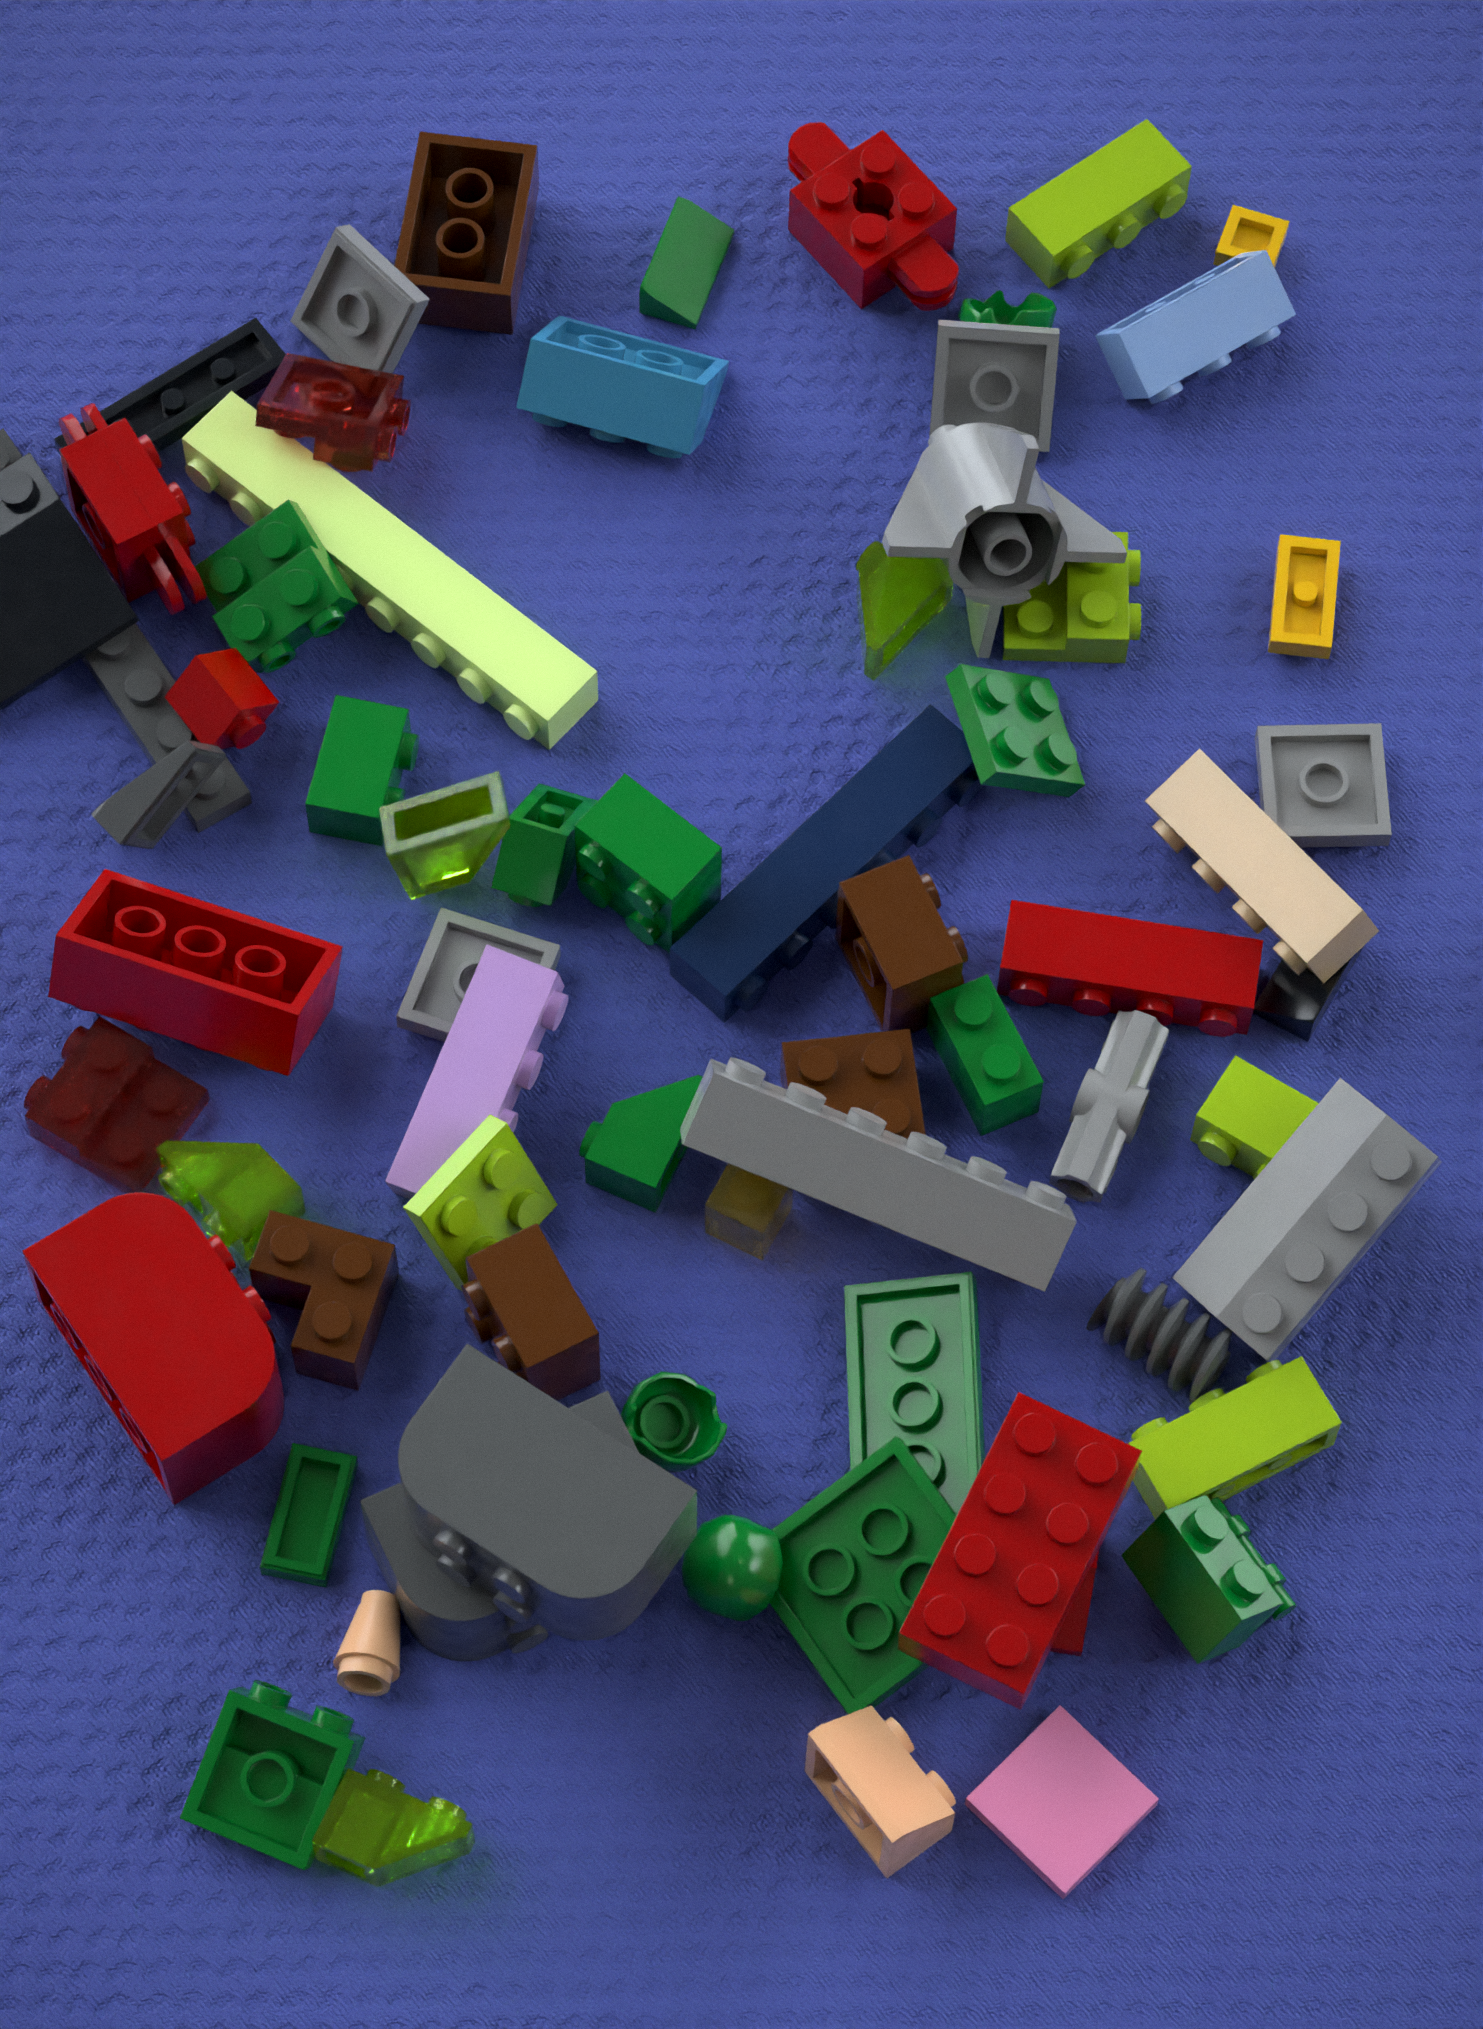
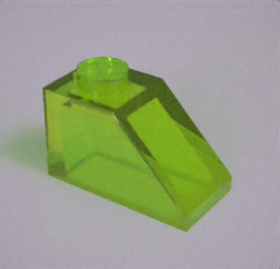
[856,541,953,681]
[379,771,511,900]

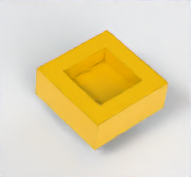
[1213,205,1290,268]

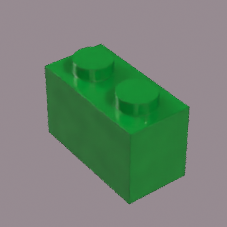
[305,695,419,846]
[926,974,1044,1136]

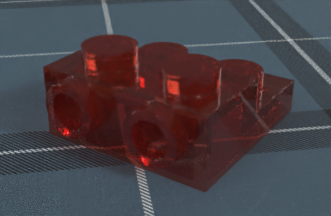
[255,353,411,472]
[24,1016,210,1194]

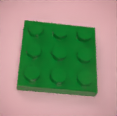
[769,1436,957,1714]

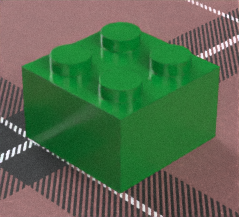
[574,773,722,953]

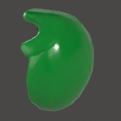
[958,290,1057,328]
[621,1371,727,1472]
[681,1514,783,1621]

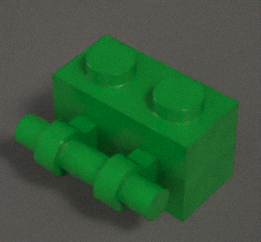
[1121,1495,1296,1664]

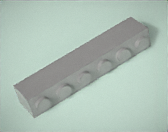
[680,1057,1077,1292]

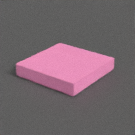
[965,1705,1159,1899]

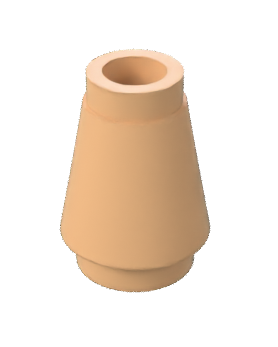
[333,1590,401,1696]

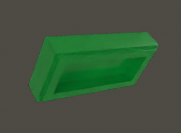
[260,1443,358,1588]

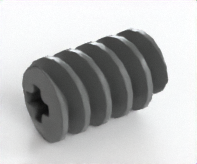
[1086,1267,1233,1404]

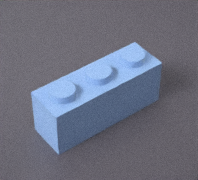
[1095,250,1296,404]

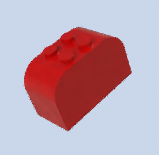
[22,1193,284,1505]

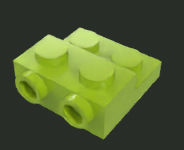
[1003,532,1141,663]

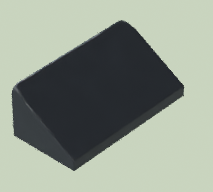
[1253,946,1364,1042]

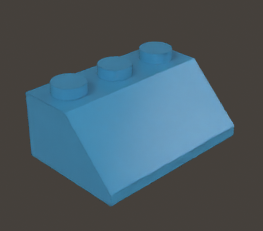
[516,315,729,458]

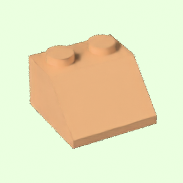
[805,1705,956,1879]

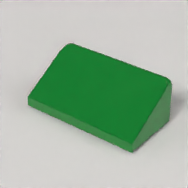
[639,196,734,329]

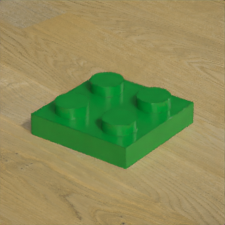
[945,664,1085,797]

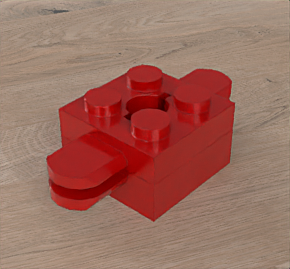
[787,122,959,311]
[59,403,207,615]

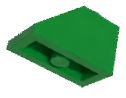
[491,783,597,907]
[579,1075,703,1213]

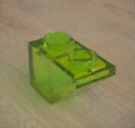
[156,1140,306,1261]
[312,1768,475,1887]

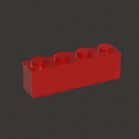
[997,900,1264,1037]

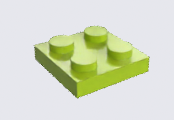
[403,1115,558,1291]

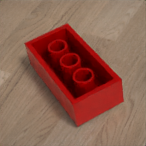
[48,869,343,1076]
[898,1392,1142,1710]

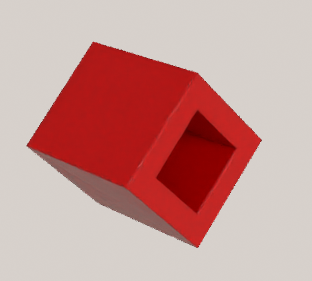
[165,648,280,749]

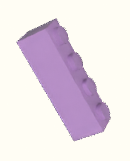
[385,945,568,1199]

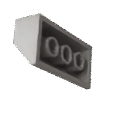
[1172,1078,1442,1361]

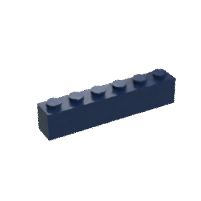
[670,704,983,1023]

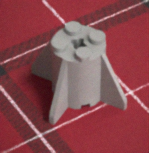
[882,423,1127,658]

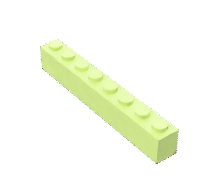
[182,391,598,750]

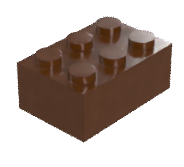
[394,131,539,335]

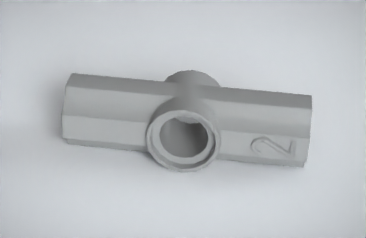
[1049,1010,1169,1203]

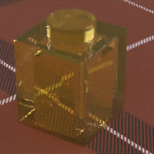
[705,1163,793,1261]

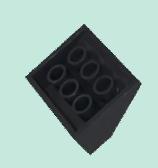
[0,453,140,710]

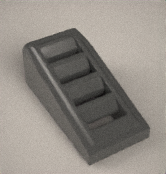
[91,740,226,849]

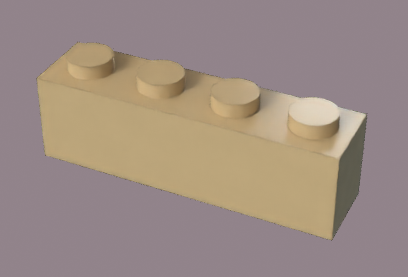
[1145,748,1379,984]

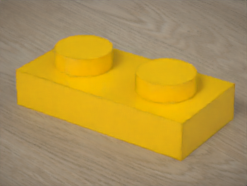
[1268,534,1341,659]

